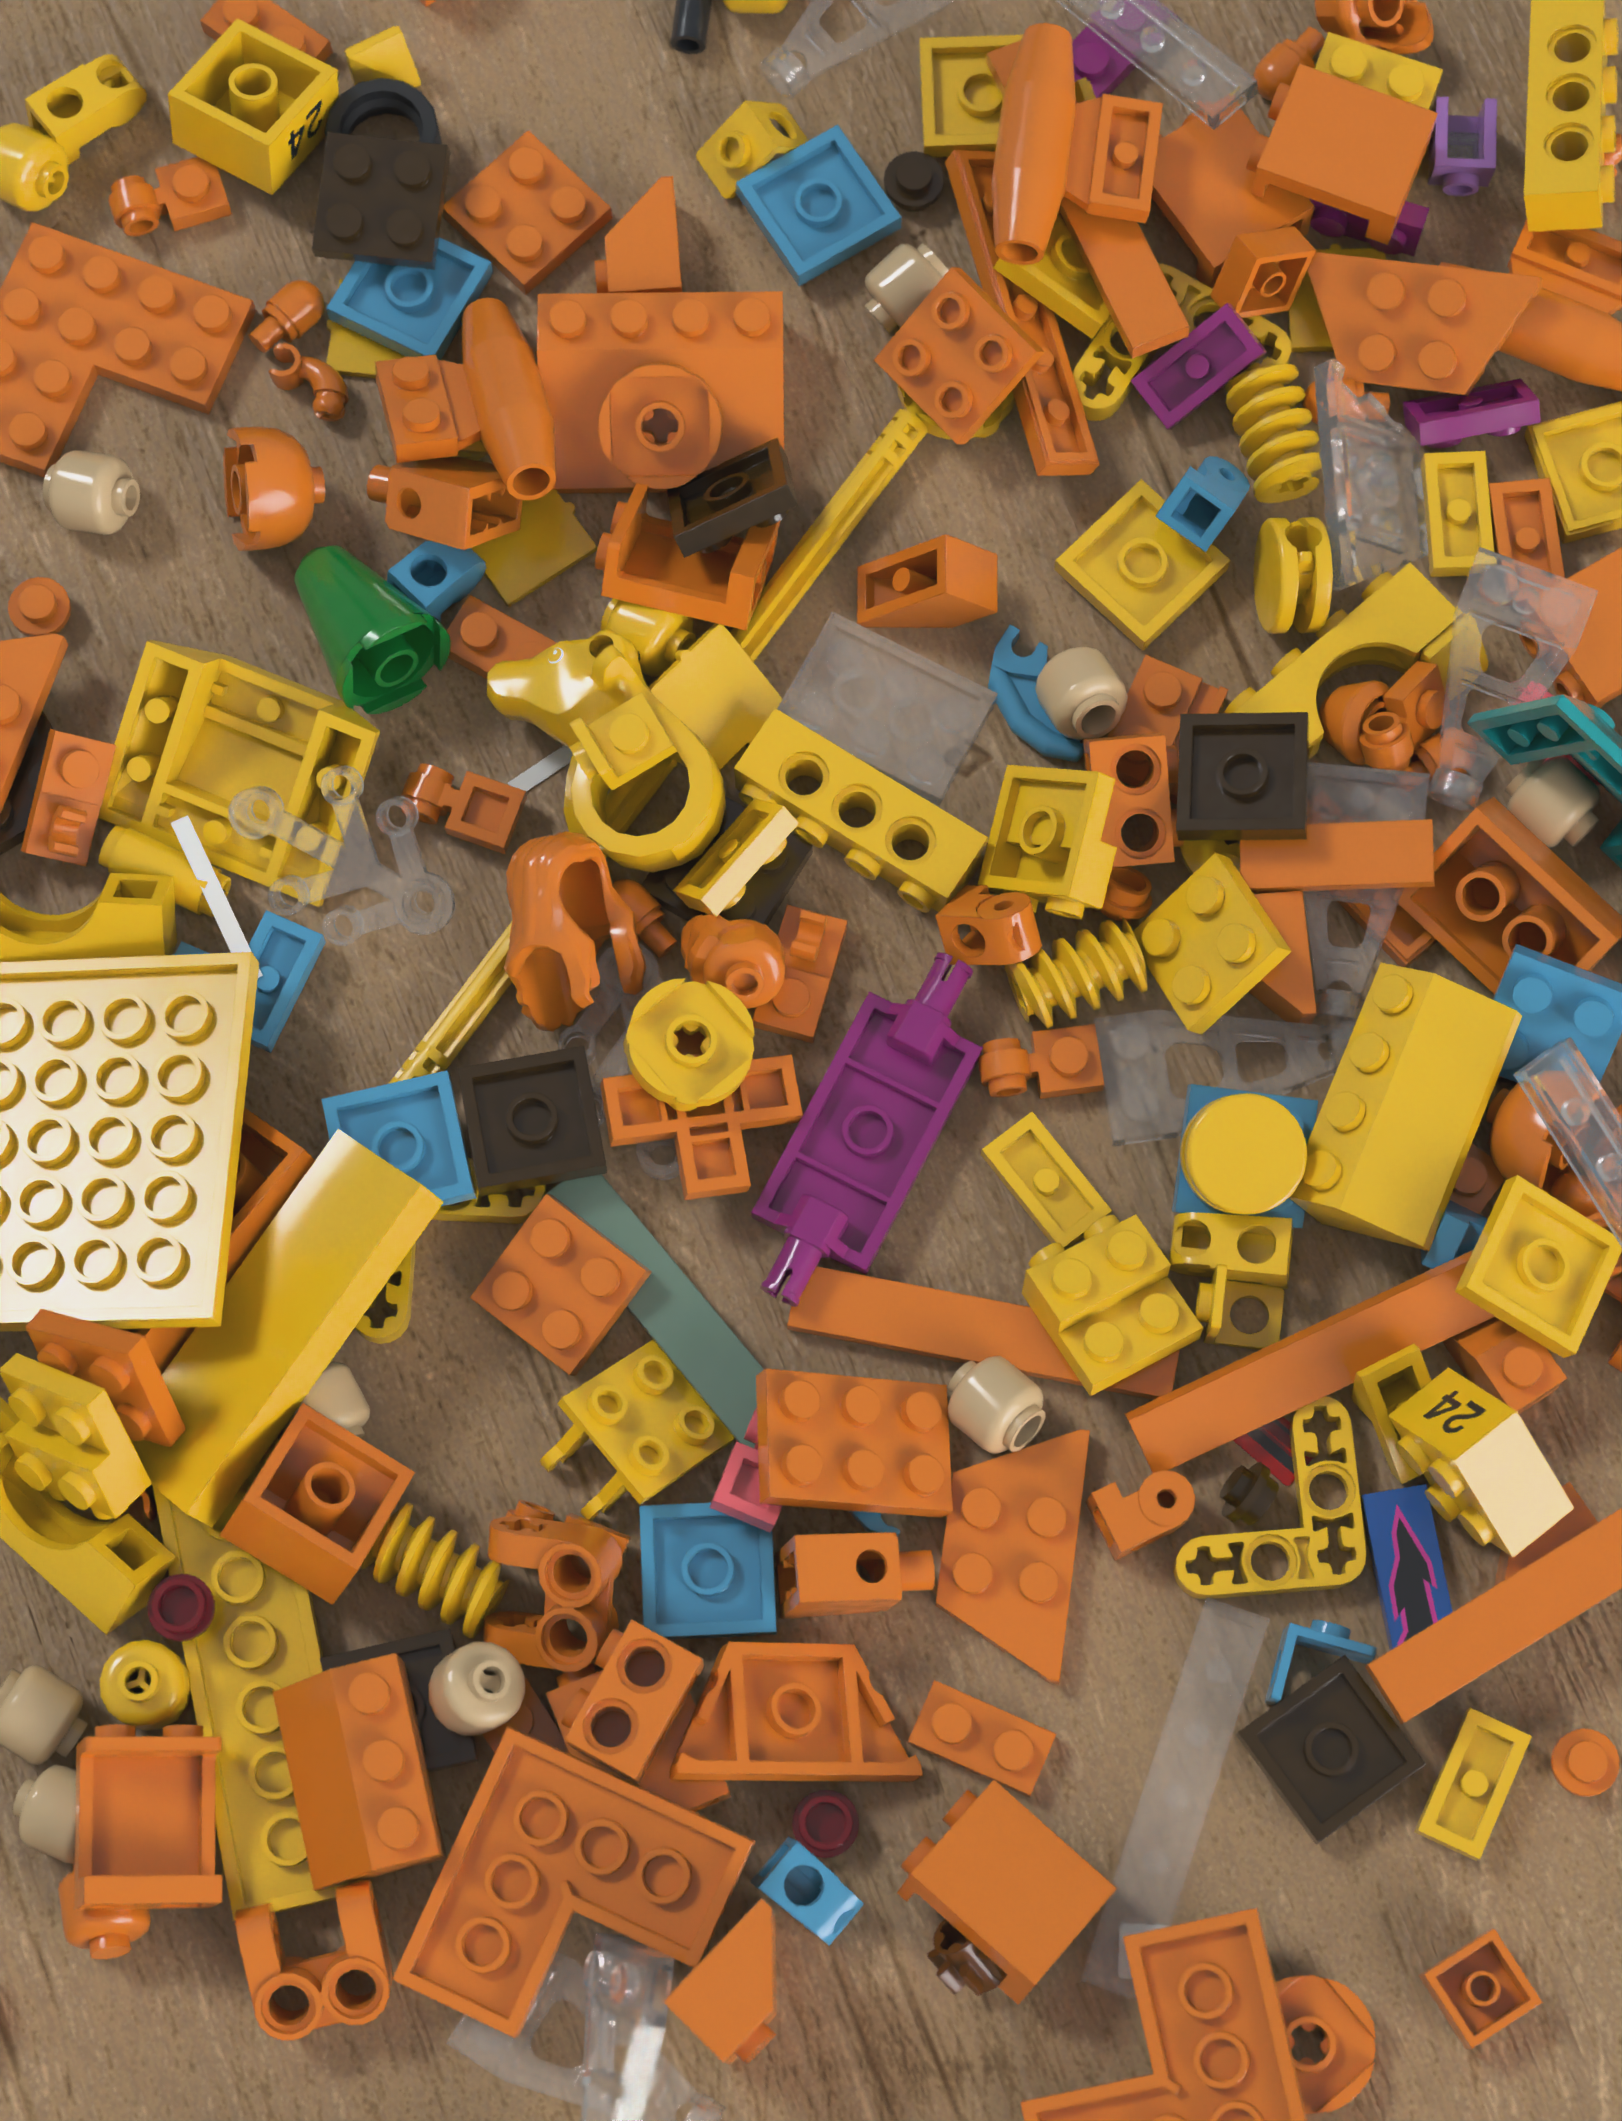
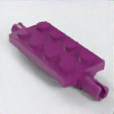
[751,952,983,1307]

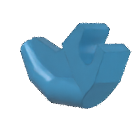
[988,624,1084,762]

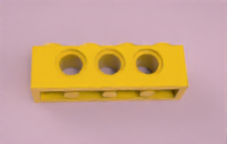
[1524,0,1619,232]
[734,708,988,913]

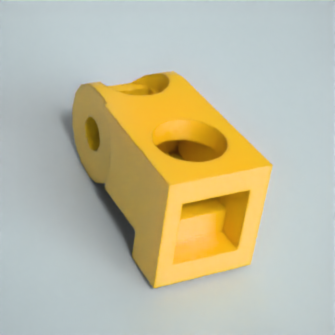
[25,54,147,165]
[1169,1212,1293,1289]

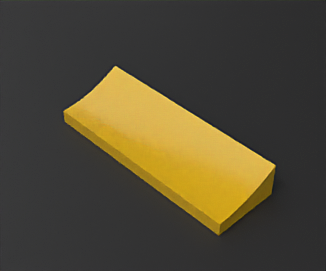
[131,1129,444,1527]

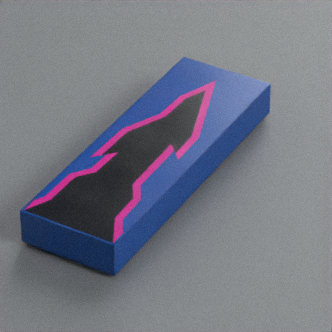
[1360,1484,1453,1650]

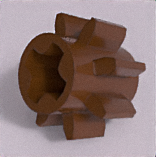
[927,1919,1007,1996]

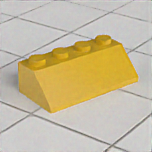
[1289,962,1522,1251]

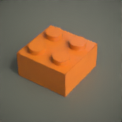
[1210,226,1316,318]
[1418,1928,1543,2049]

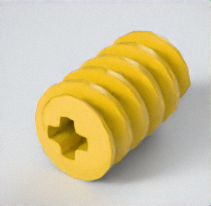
[1225,364,1326,503]
[1005,918,1148,1028]
[361,1502,510,1638]

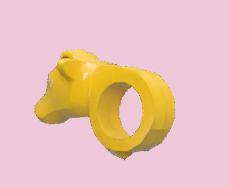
[487,628,726,873]

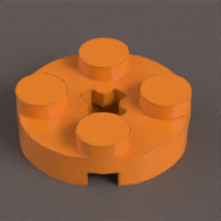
[598,363,722,489]
[1275,1975,1376,2114]

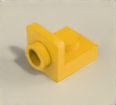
[569,692,677,791]

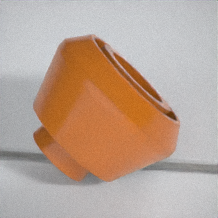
[1319,680,1390,765]

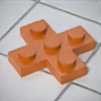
[600,1029,803,1200]

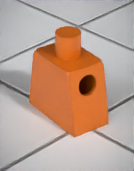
[367,457,523,550]
[775,1532,935,1619]

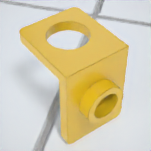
[696,100,809,199]
[1195,1264,1284,1350]

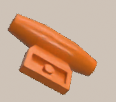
[991,23,1163,265]
[1439,220,1622,392]
[375,298,556,500]

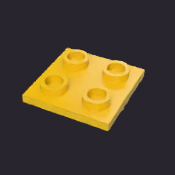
[539,1340,734,1521]

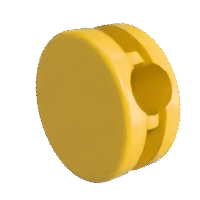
[1253,517,1333,634]
[1180,1093,1307,1215]

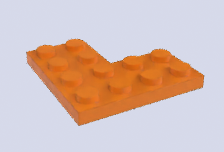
[0,222,256,478]
[392,1727,755,2038]
[1020,1907,1307,2121]

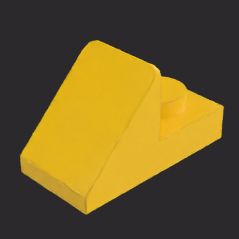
[1351,1344,1432,1484]

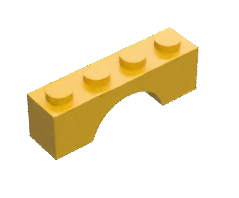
[1224,562,1462,759]
[0,873,177,962]
[0,1397,176,1635]

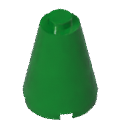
[294,545,451,714]

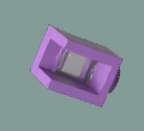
[1428,97,1497,196]

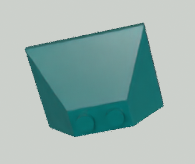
[1467,694,1622,869]

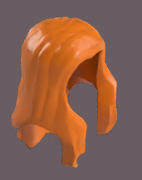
[504,831,646,1031]

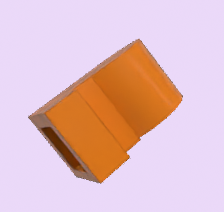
[935,885,1042,965]
[1086,1470,1195,1561]

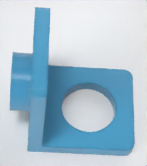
[1265,1620,1377,1706]

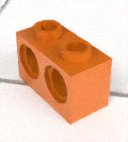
[1083,733,1184,868]
[561,1619,705,1785]

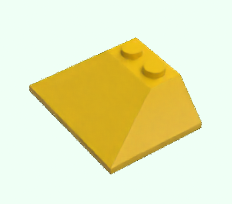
[98,640,380,907]

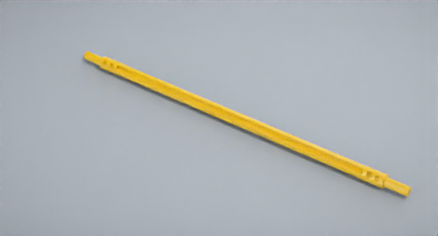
[388,401,928,1084]

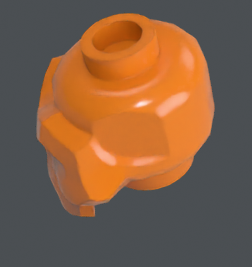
[1314,0,1434,54]
[681,914,785,1009]

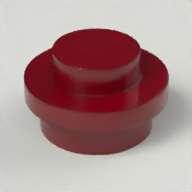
[147,1574,215,1642]
[792,1790,859,1858]

